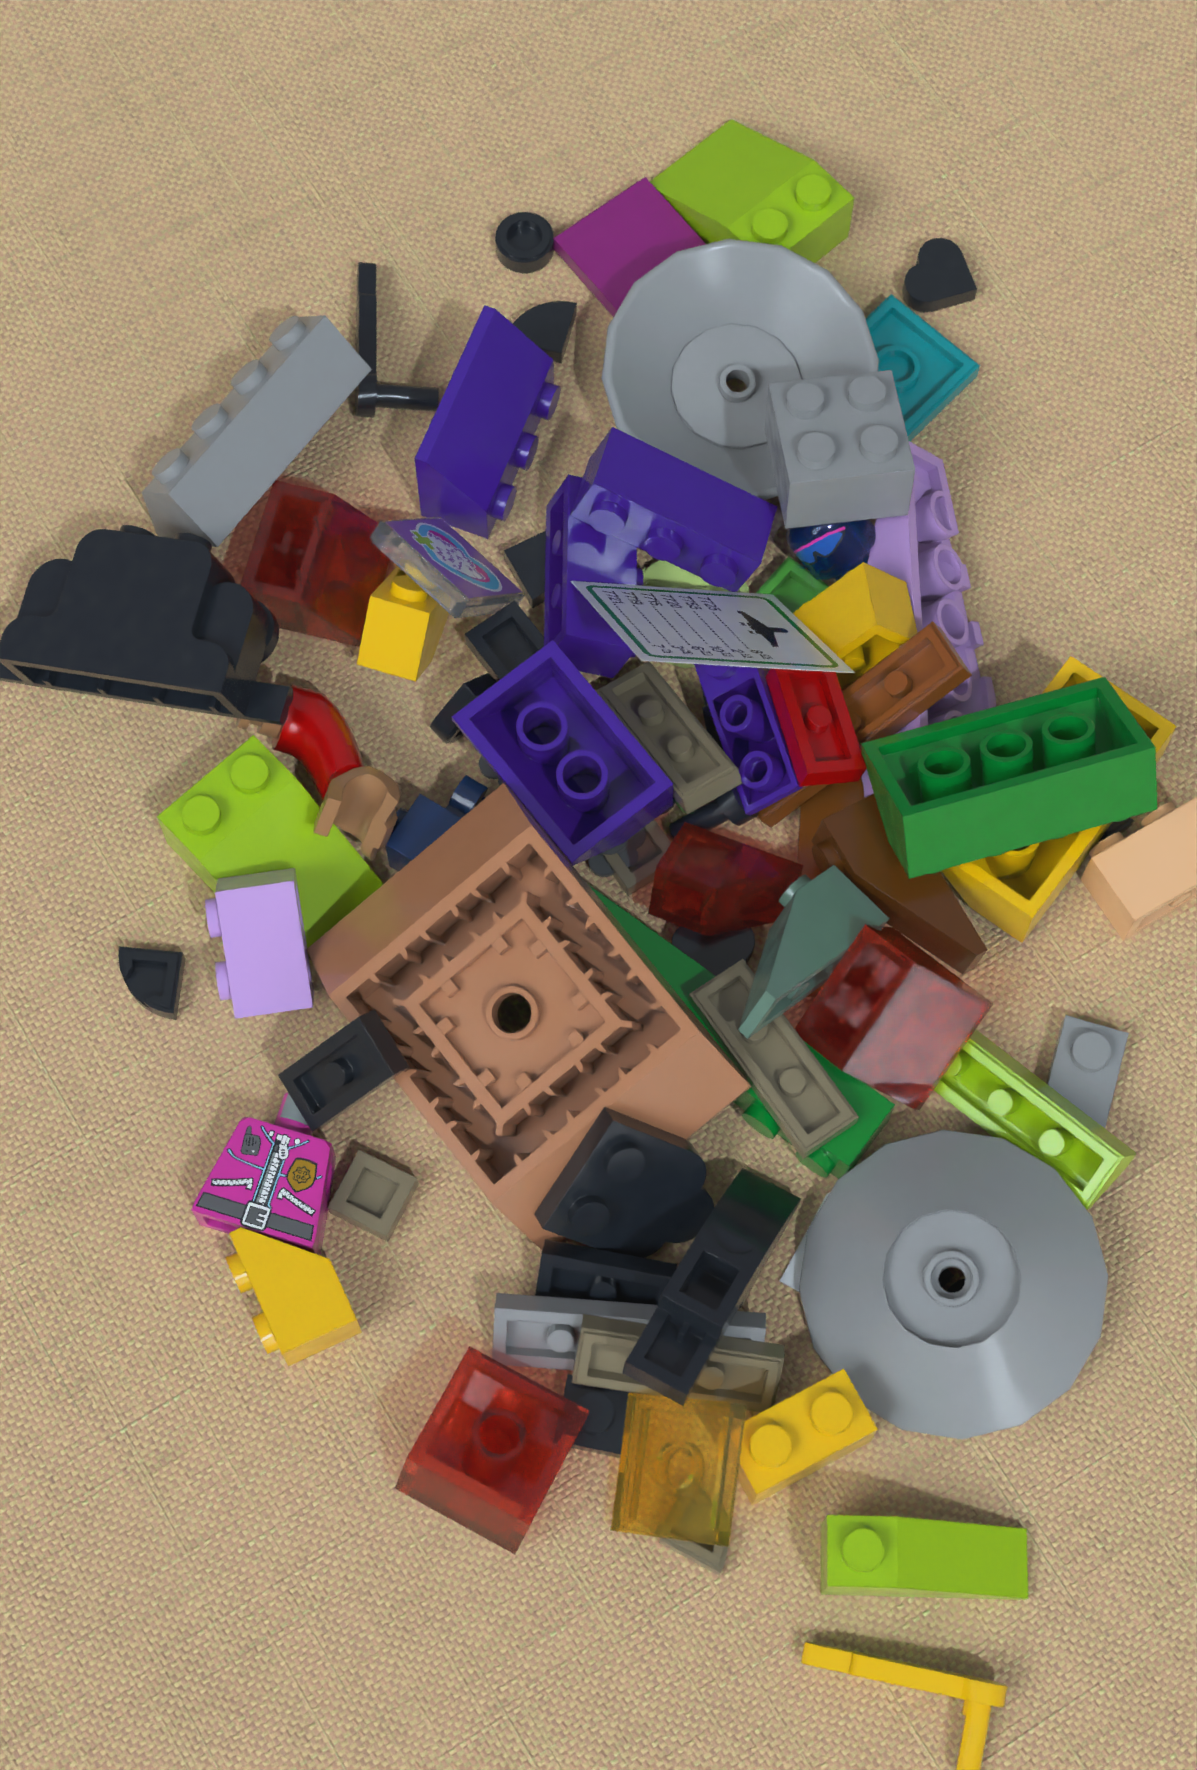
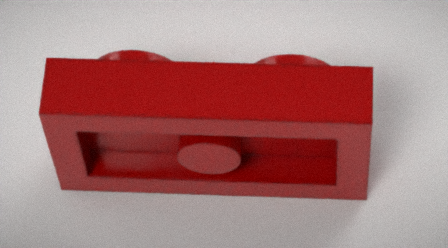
[766,668,867,787]

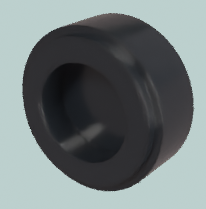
[495,212,554,274]

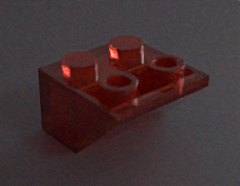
[240,480,398,647]
[794,924,993,1110]

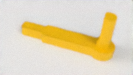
[801,1641,1008,1770]

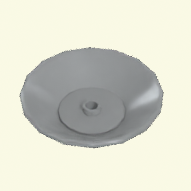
[602,239,879,500]
[799,1130,1108,1440]

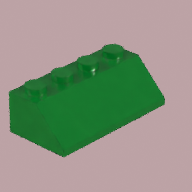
[861,677,1158,879]

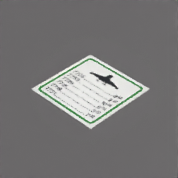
[571,581,855,673]

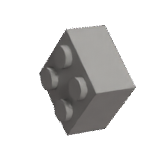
[764,370,915,529]

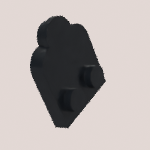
[534,1107,714,1258]

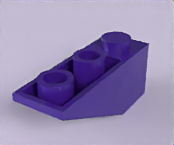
[694,664,803,816]

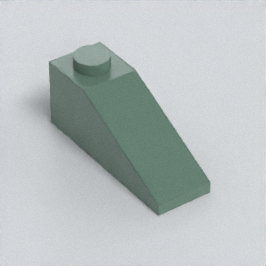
[738,865,889,1039]

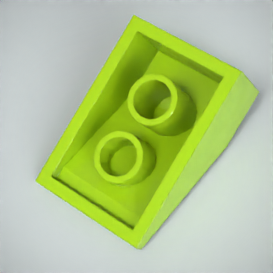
[650,119,854,263]
[157,735,384,959]

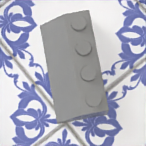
[141,315,372,547]

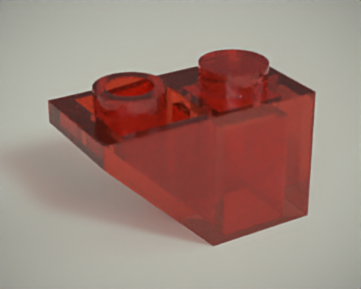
[648,822,804,936]

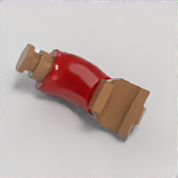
[236,685,401,860]

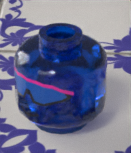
[786,519,876,581]

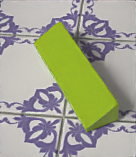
[883,998,1136,1210]

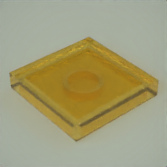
[610,1393,747,1547]

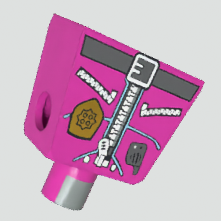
[191,1093,336,1255]

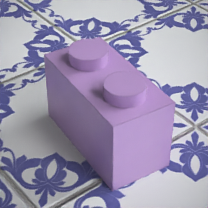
[205,868,314,1019]

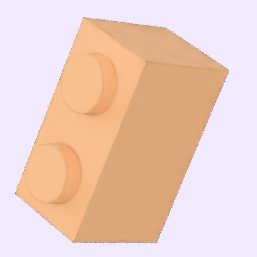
[1080,797,1197,941]

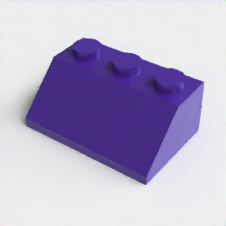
[414,305,561,539]
[452,640,674,865]

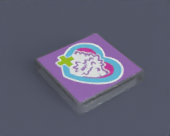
[369,517,526,618]

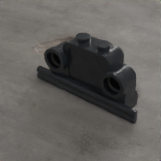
[0,525,293,725]

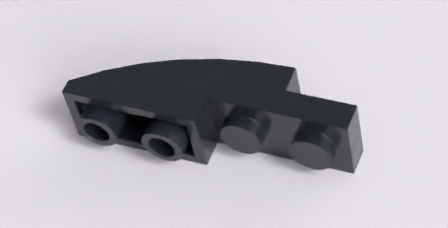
[622,1168,801,1406]

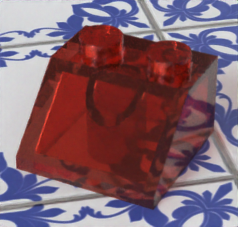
[394,1346,590,1554]

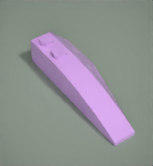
[862,441,996,797]

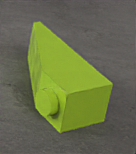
[820,1515,1028,1600]

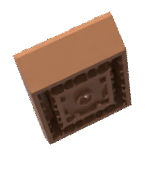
[306,783,752,1250]

